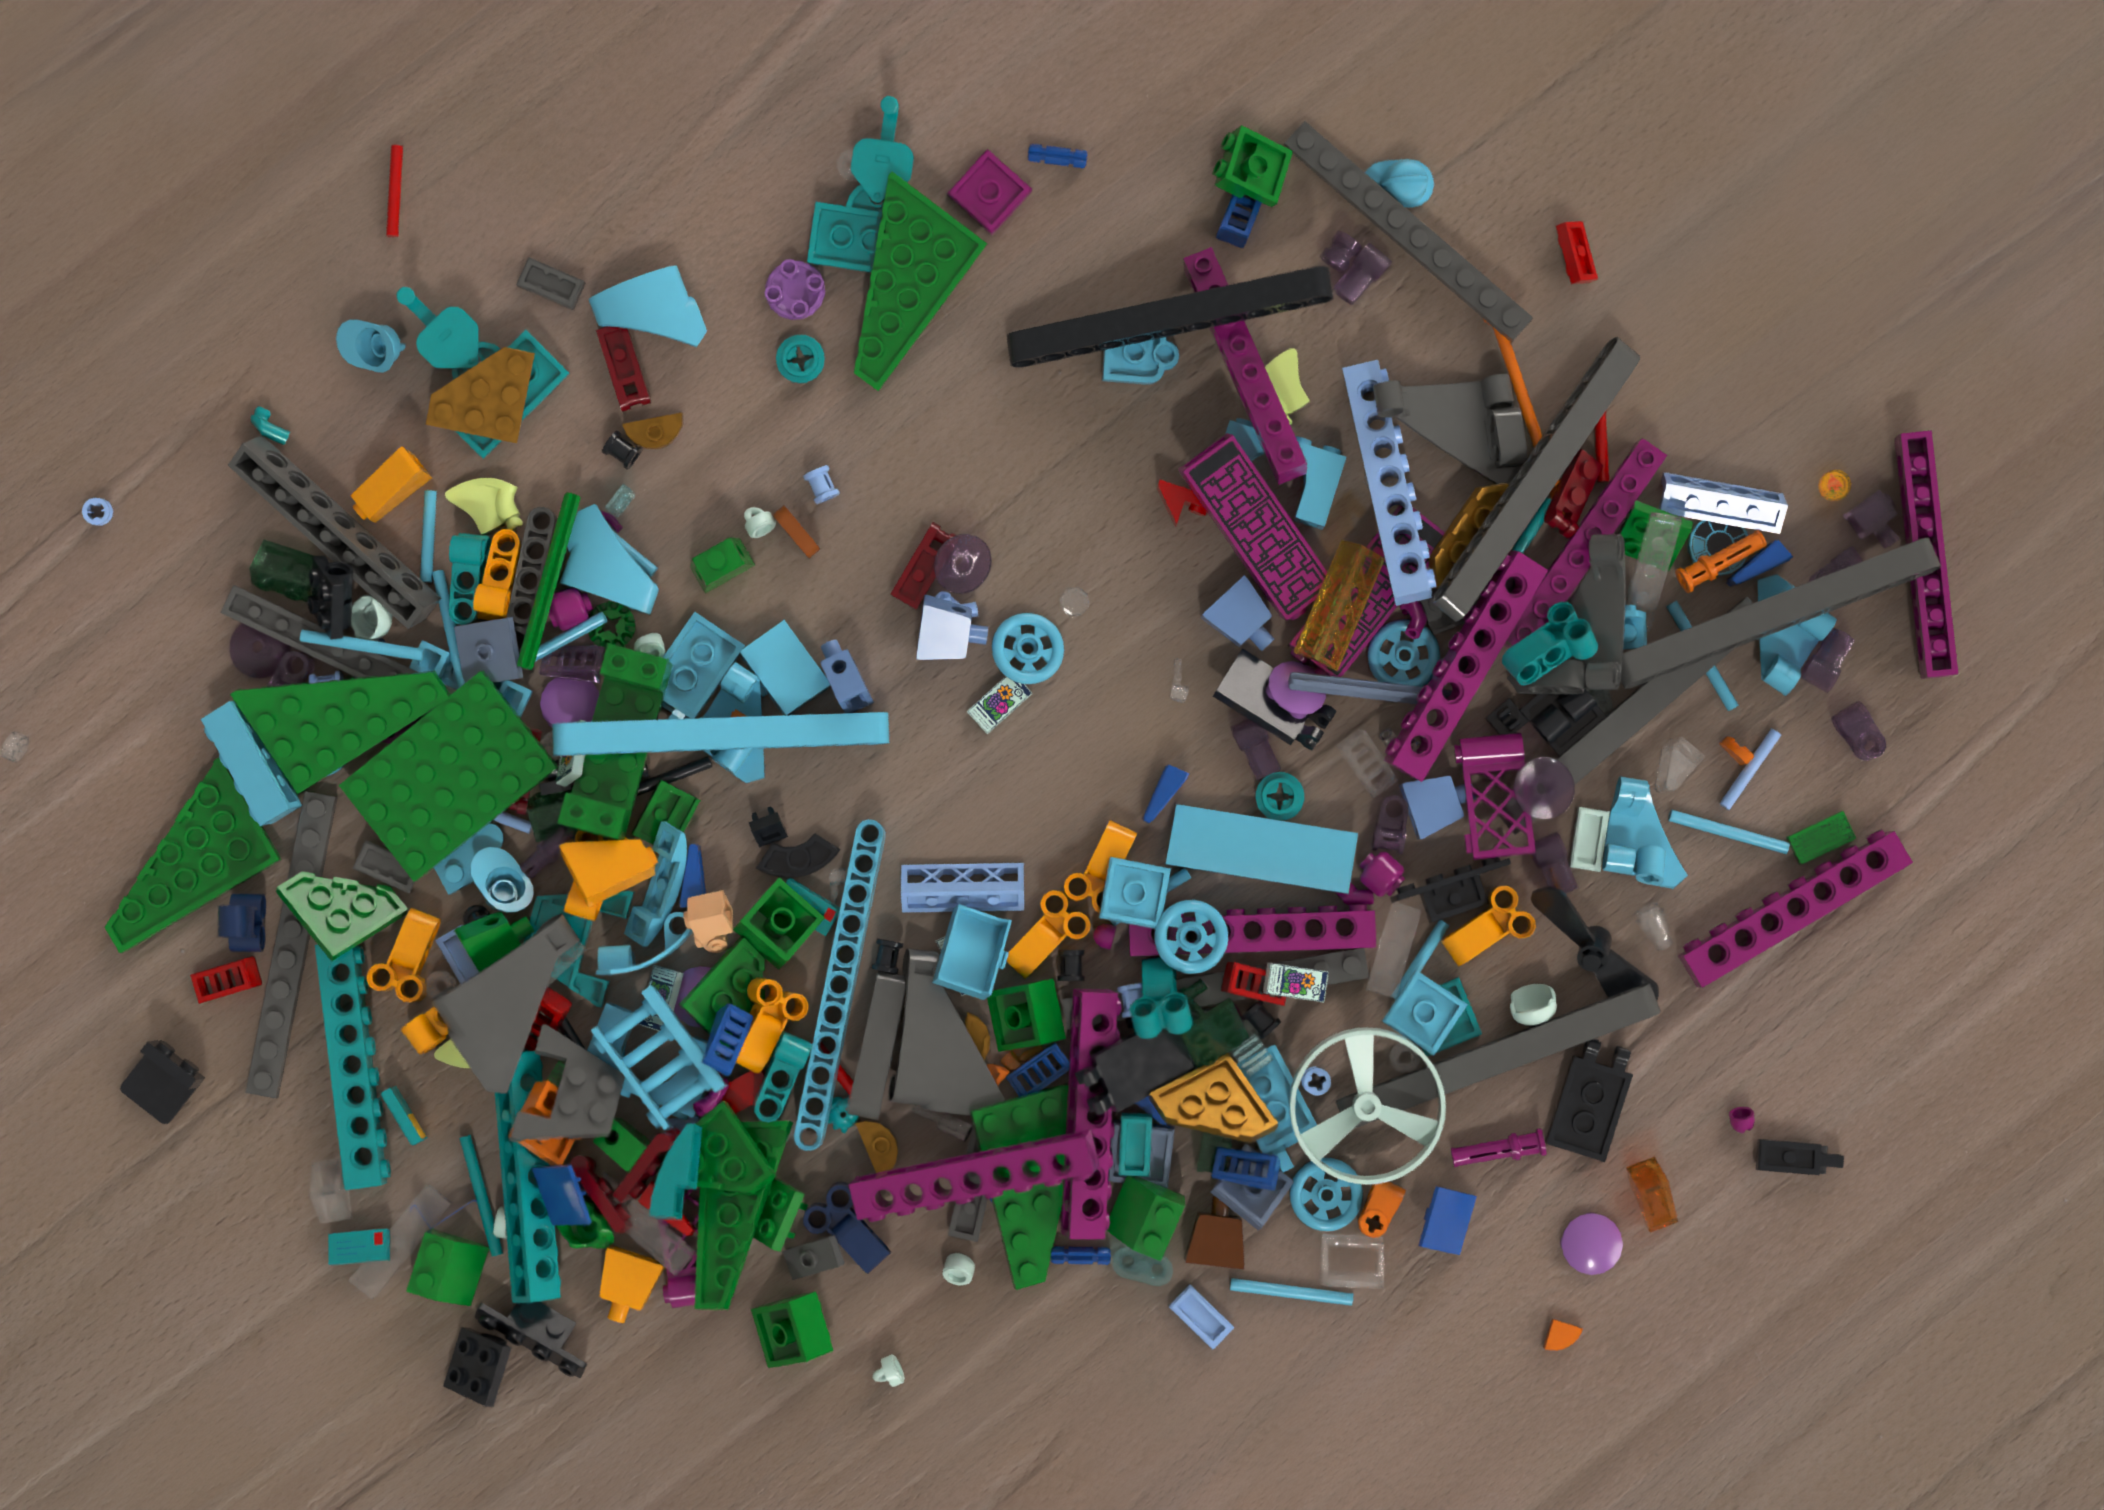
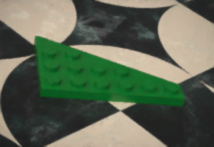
[854,171,988,391]
[230,671,451,794]
[105,758,282,954]
[970,1083,1068,1290]

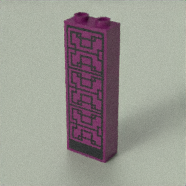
[1177,433,1336,621]
[1288,505,1445,677]

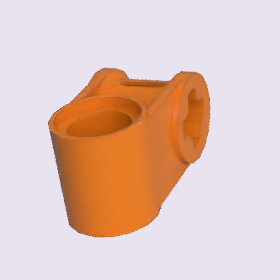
[1358,1182,1406,1238]

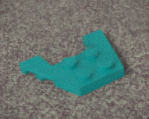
[524,891,634,1008]

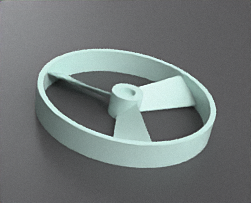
[1289,1027,1446,1184]

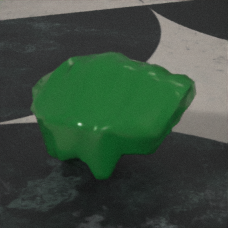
[556,1196,614,1249]

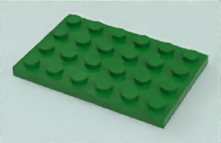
[339,671,559,882]

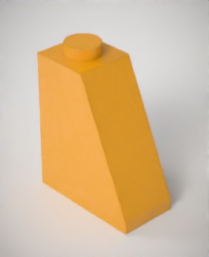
[350,446,432,523]
[559,839,658,908]

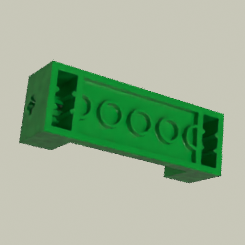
[557,643,673,840]

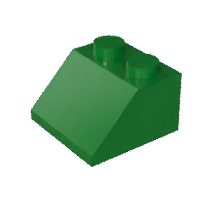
[733,877,825,970]
[987,978,1066,1052]
[1106,1176,1185,1262]
[406,1228,490,1306]
[751,1291,834,1368]

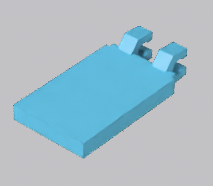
[662,612,745,719]
[1237,1044,1317,1172]

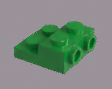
[1212,125,1293,208]

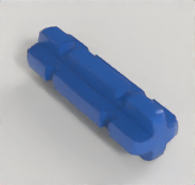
[1028,144,1087,168]
[1051,1246,1111,1265]

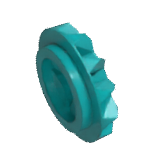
[776,335,825,384]
[1255,772,1305,821]

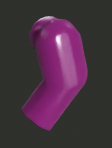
[1400,601,1427,639]
[1334,882,1374,905]
[693,1073,729,1116]

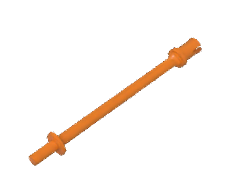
[1483,318,1565,516]

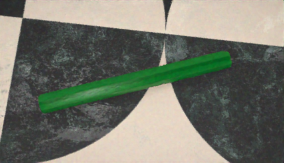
[517,492,581,670]

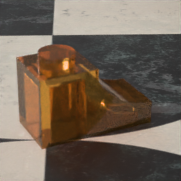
[1626,1156,1678,1233]

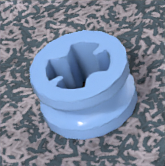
[82,498,113,526]

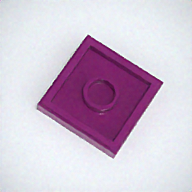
[947,149,1033,235]

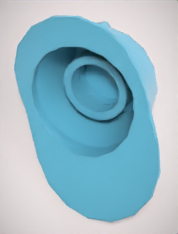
[1365,159,1434,208]
[336,319,406,373]
[470,847,534,913]

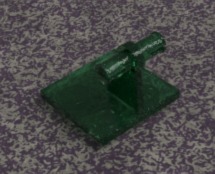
[1179,979,1250,1069]

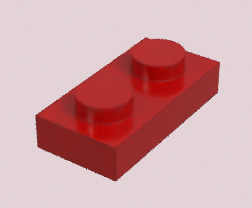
[1556,221,1598,284]

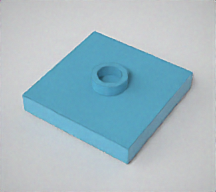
[1099,857,1171,929]
[1382,970,1468,1056]

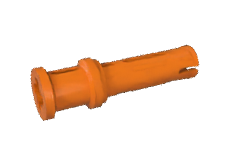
[1675,530,1767,594]

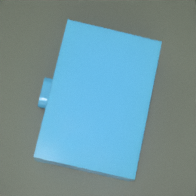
[739,620,831,715]
[932,904,1012,1000]

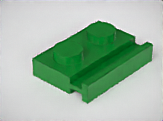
[631,779,701,845]

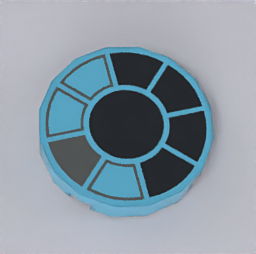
[1687,520,1748,576]

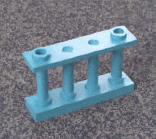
[591,985,728,1130]

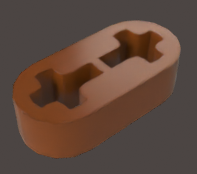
[772,505,820,559]

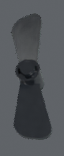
[1531,886,1659,1000]

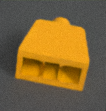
[599,1245,666,1323]

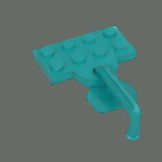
[807,96,914,273]
[396,287,570,459]

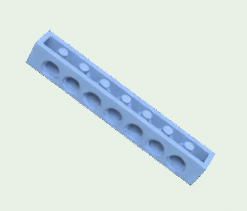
[1342,360,1436,606]

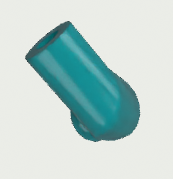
[250,406,290,445]

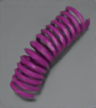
[601,511,623,533]

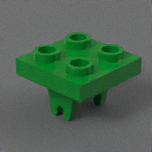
[1618,500,1693,571]
[753,1177,808,1252]

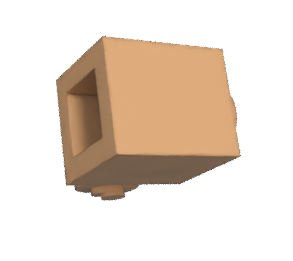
[684,890,733,953]

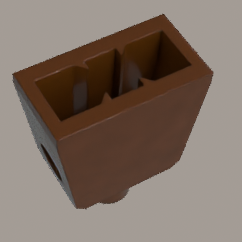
[1184,1196,1244,1270]

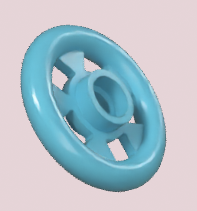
[992,613,1064,684]
[1368,619,1440,687]
[1154,900,1228,974]
[1290,1158,1363,1231]

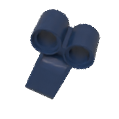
[217,894,266,952]
[803,1182,891,1274]

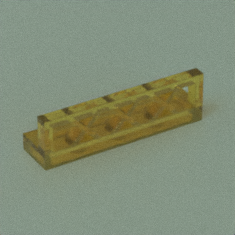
[1294,540,1385,671]

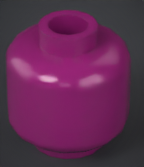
[549,587,593,631]
[1359,852,1406,897]

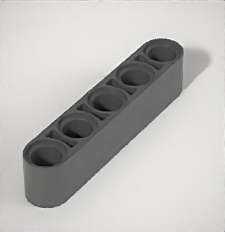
[507,507,558,655]
[848,970,906,1120]

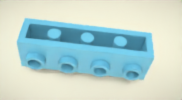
[201,701,303,826]

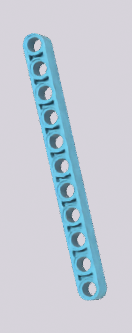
[552,712,890,756]
[794,819,886,1151]

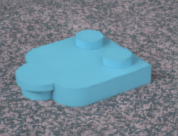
[1102,337,1179,385]
[434,823,504,895]

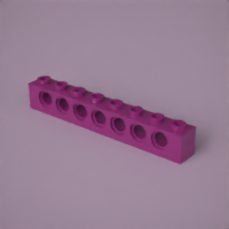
[1183,247,1307,485]
[1894,430,1959,680]
[1504,438,1667,648]
[1383,550,1548,782]
[1678,829,1913,988]
[1128,905,1377,956]
[1061,989,1121,1239]
[848,1129,1099,1222]

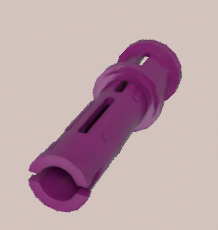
[1451,1128,1546,1168]

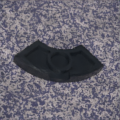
[756,833,841,878]

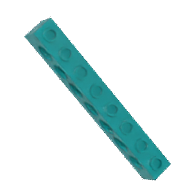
[315,944,391,1190]
[495,1051,561,1303]

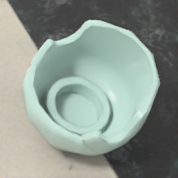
[351,595,392,641]
[1510,984,1557,1026]

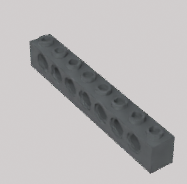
[228,436,442,629]

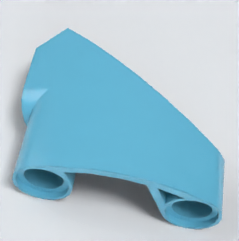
[589,266,707,347]
[560,504,659,615]
[1758,574,1837,696]
[700,662,765,783]
[1602,776,1688,889]
[596,912,693,975]

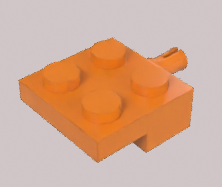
[508,1080,582,1166]

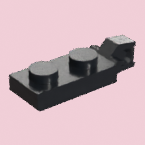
[1756,1139,1844,1175]

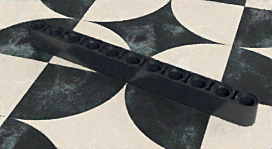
[1006,266,1334,368]

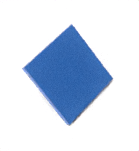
[532,1165,592,1225]
[1418,1186,1477,1255]

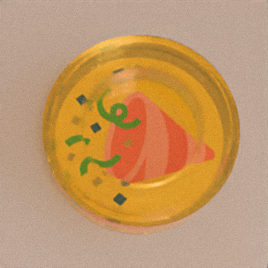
[1819,470,1851,501]

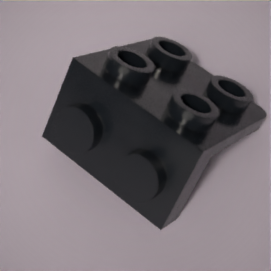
[120,1040,205,1124]

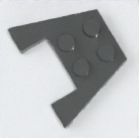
[510,1024,625,1142]

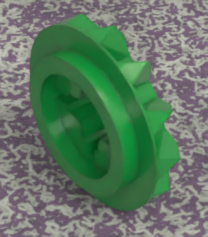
[588,601,636,649]

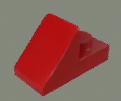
[1157,479,1207,527]

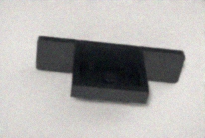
[1390,857,1511,923]
[474,1301,587,1378]

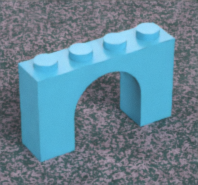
[1225,418,1346,530]
[587,1002,721,1120]

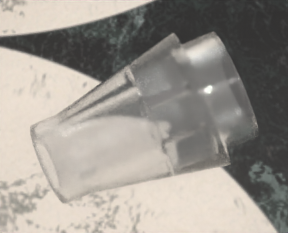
[1635,903,1673,951]

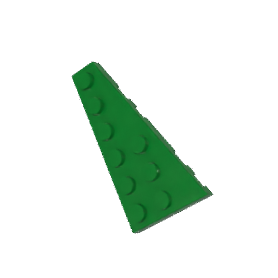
[695,1121,793,1310]

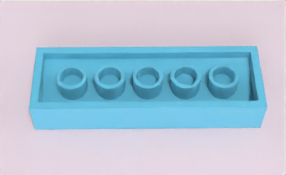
[1165,804,1358,894]

